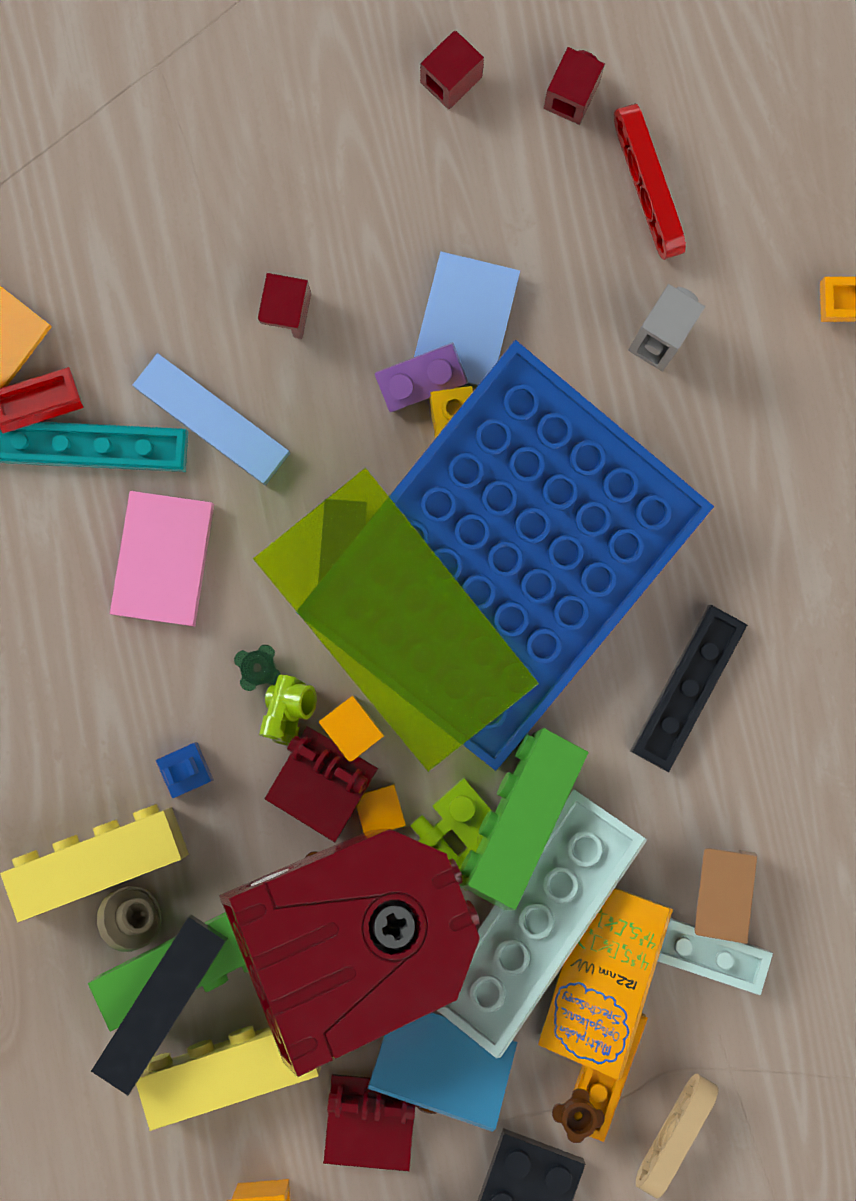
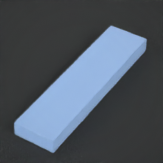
[132,353,290,486]

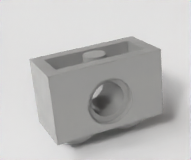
[628,284,705,372]

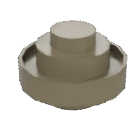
[97,886,161,952]

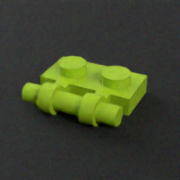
[410,778,492,891]

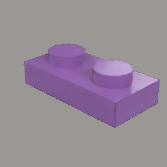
[375,342,468,413]

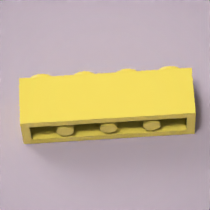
[0,804,189,923]
[136,1026,321,1131]

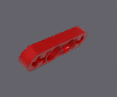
[614,103,686,260]

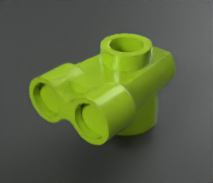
[259,675,317,746]

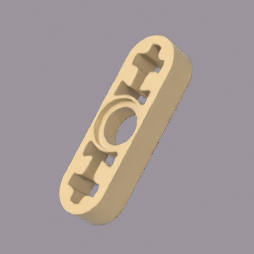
[636,1074,718,1199]

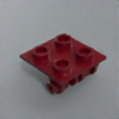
[264,726,379,843]
[323,1074,416,1172]

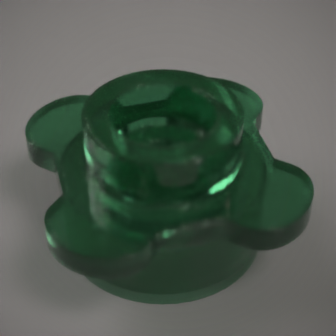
[234,645,281,691]

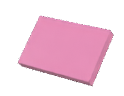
[110,491,214,627]

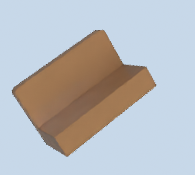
[695,848,757,944]

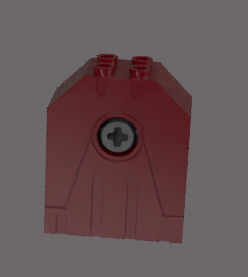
[219,829,480,1077]

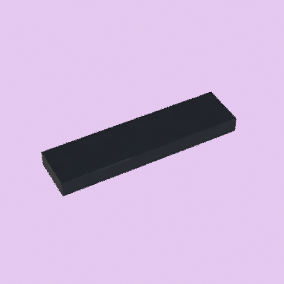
[630,605,748,772]
[91,915,228,1096]

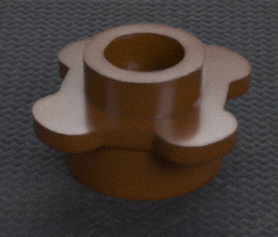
[552,1088,604,1143]

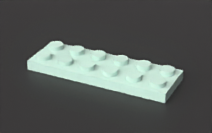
[437,789,647,1058]

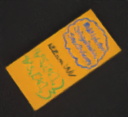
[538,887,673,1080]

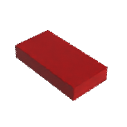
[0,367,84,433]

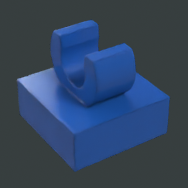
[156,742,214,799]

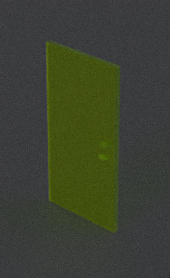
[253,467,539,772]

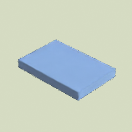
[414,251,520,388]

